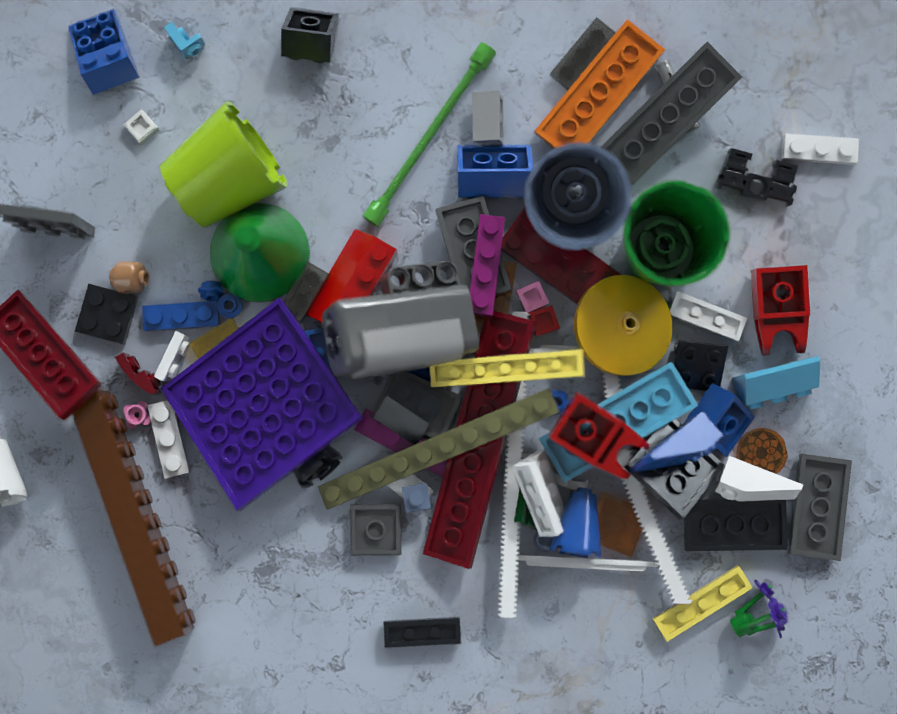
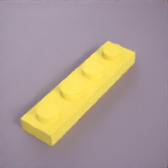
[652,565,753,642]

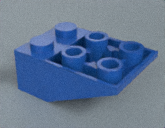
[68,9,139,95]

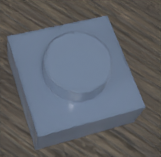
[402,483,431,513]

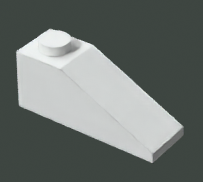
[715,456,803,501]

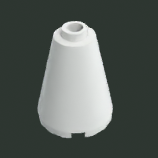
[0,436,27,507]

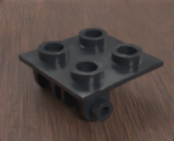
[674,340,729,391]

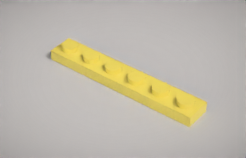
[430,350,585,388]

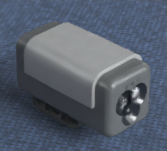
[322,261,479,379]

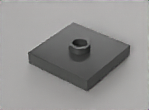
[350,504,402,556]

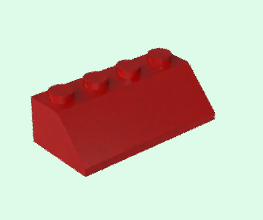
[305,229,398,324]

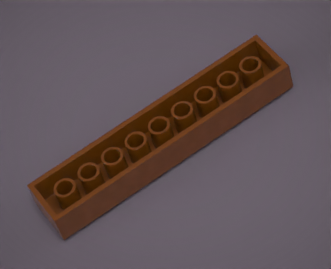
[72,390,196,647]

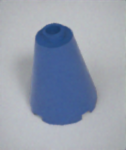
[550,487,601,559]

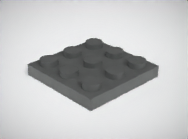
[0,204,95,240]

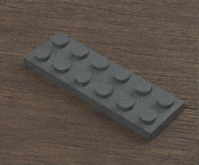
[601,41,742,185]

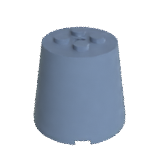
[525,143,632,250]

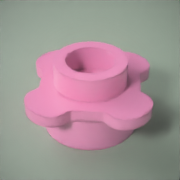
[123,401,151,429]

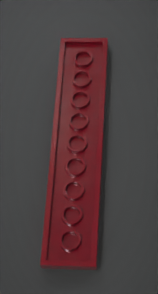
[423,311,537,569]

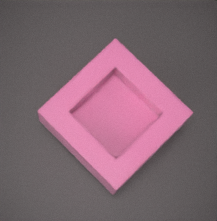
[516,281,549,313]

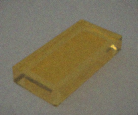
[190,318,239,359]

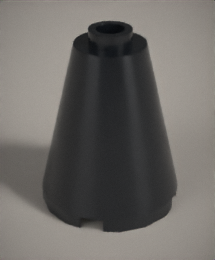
[293,445,343,489]

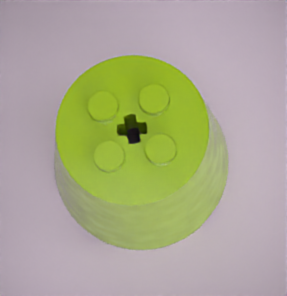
[159,101,288,228]

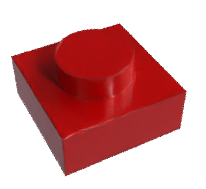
[528,305,560,337]

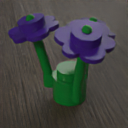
[730,579,788,638]

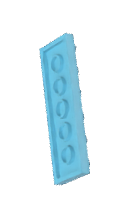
[539,362,698,483]

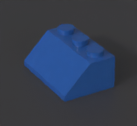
[457,145,534,199]

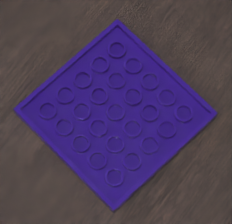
[161,297,364,511]

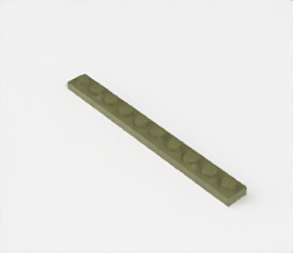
[317,388,560,510]

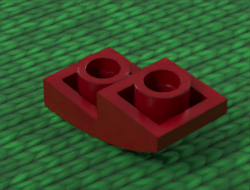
[115,352,161,396]

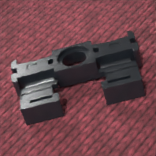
[716,148,798,207]

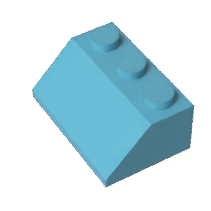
[732,356,820,410]

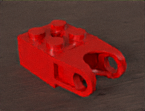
[751,265,810,356]
[549,391,651,480]

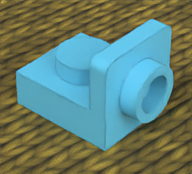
[164,22,205,59]

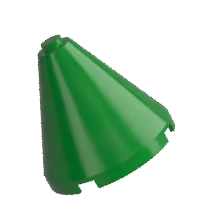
[210,203,310,303]

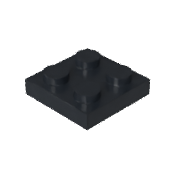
[75,283,139,345]

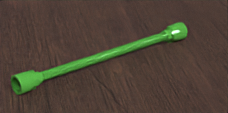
[362,42,496,227]

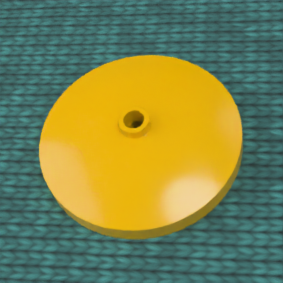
[574,275,672,376]

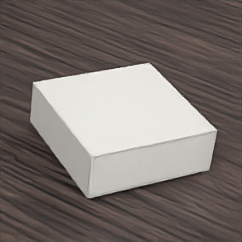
[123,109,159,145]

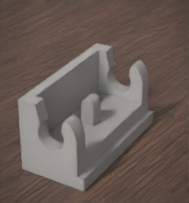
[472,91,504,145]

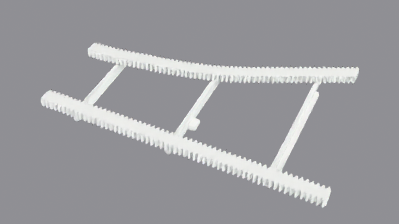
[497,311,692,618]

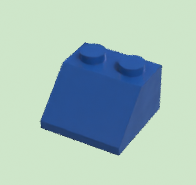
[683,383,755,457]

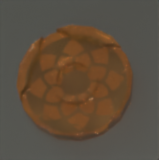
[736,428,788,474]

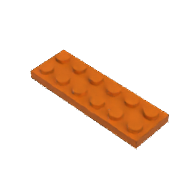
[534,19,665,149]

